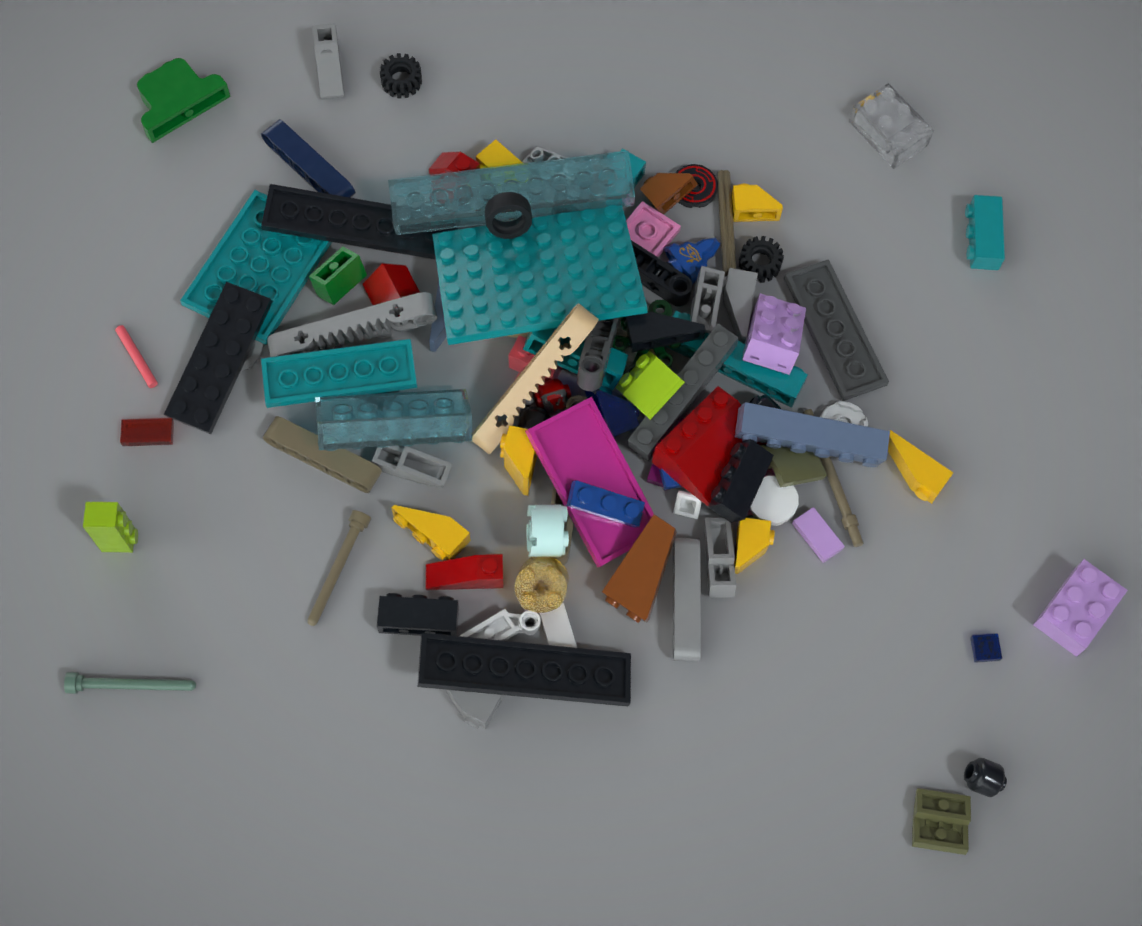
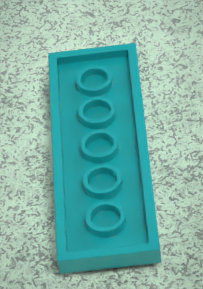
[261,339,417,408]

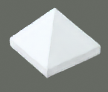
[673,490,702,519]

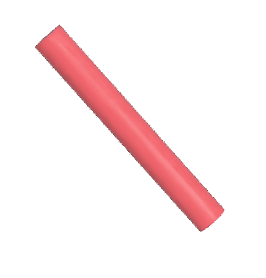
[115,325,158,388]

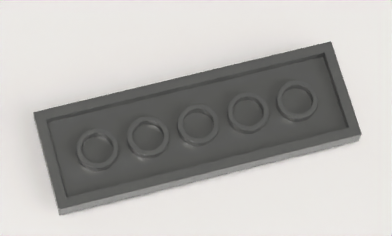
[784,259,889,401]

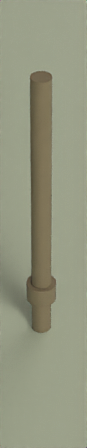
[803,409,864,547]

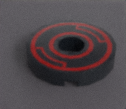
[676,164,718,208]

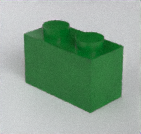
[309,246,367,306]

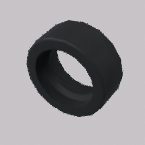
[485,192,532,239]

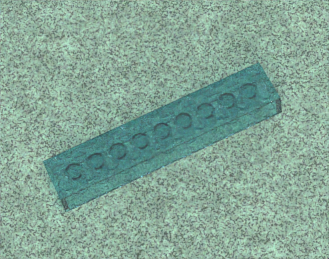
[388,151,635,235]

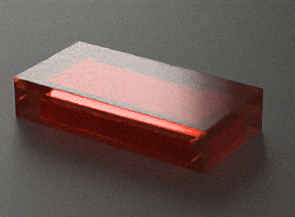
[120,418,174,446]

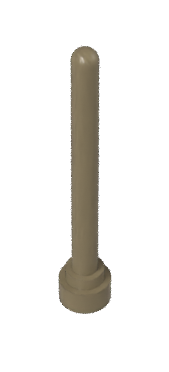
[308,510,371,626]

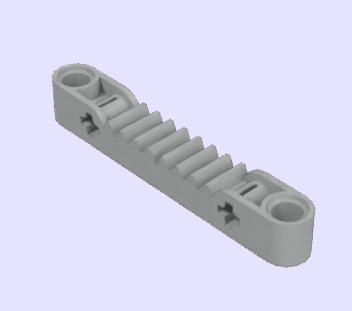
[267,292,437,357]

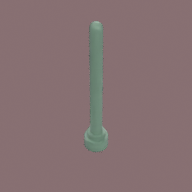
[64,672,196,694]

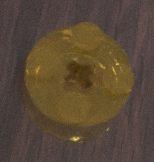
[514,557,569,613]

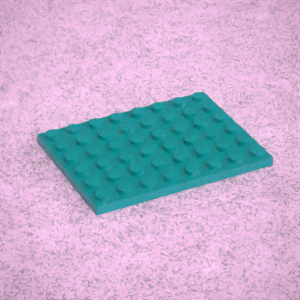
[432,204,648,345]

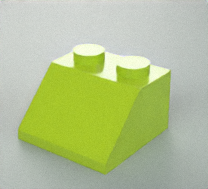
[616,351,685,420]

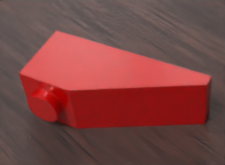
[426,554,504,590]

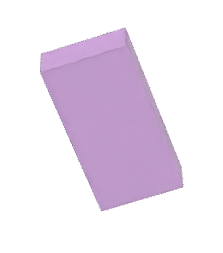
[792,507,845,563]

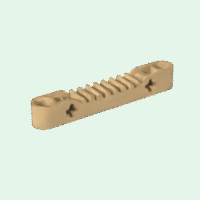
[469,303,599,454]

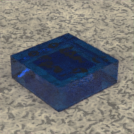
[970,633,1002,663]

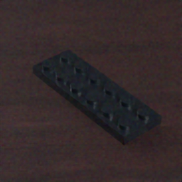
[164,282,273,434]

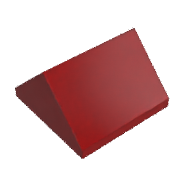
[362,263,420,317]

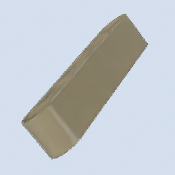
[263,416,382,493]

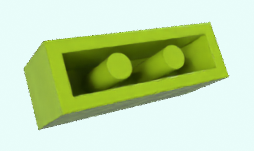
[83,502,138,553]

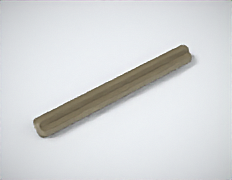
[717,170,736,276]

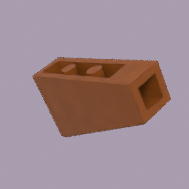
[602,514,677,623]

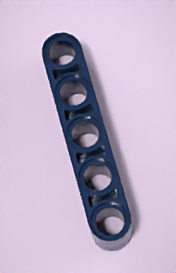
[261,119,356,198]

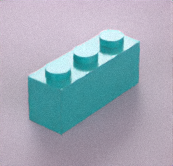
[965,195,1005,270]

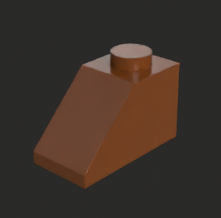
[640,173,698,215]

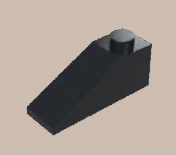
[625,312,706,353]

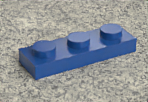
[566,480,645,528]

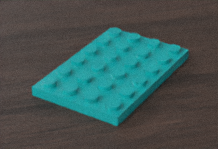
[180,190,332,345]

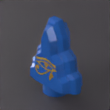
[664,238,720,285]

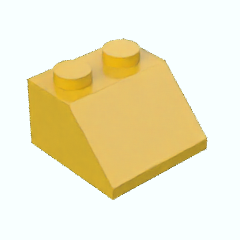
[500,425,537,496]

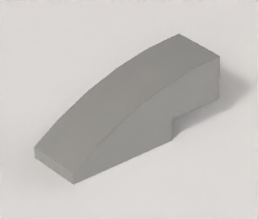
[371,439,452,488]
[704,517,736,598]

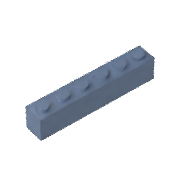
[735,402,890,467]

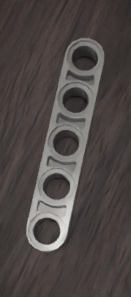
[673,538,701,661]

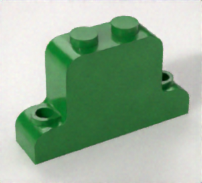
[137,58,231,143]

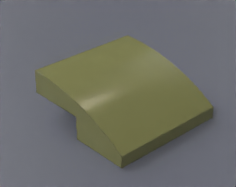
[760,444,827,488]
[912,788,971,855]

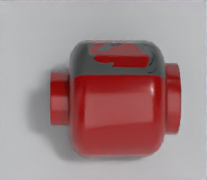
[533,378,572,414]

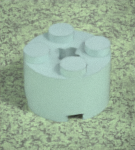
[526,505,569,557]

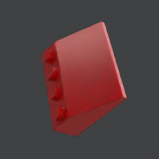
[652,386,766,506]

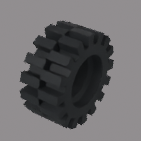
[380,53,422,99]
[739,236,784,283]

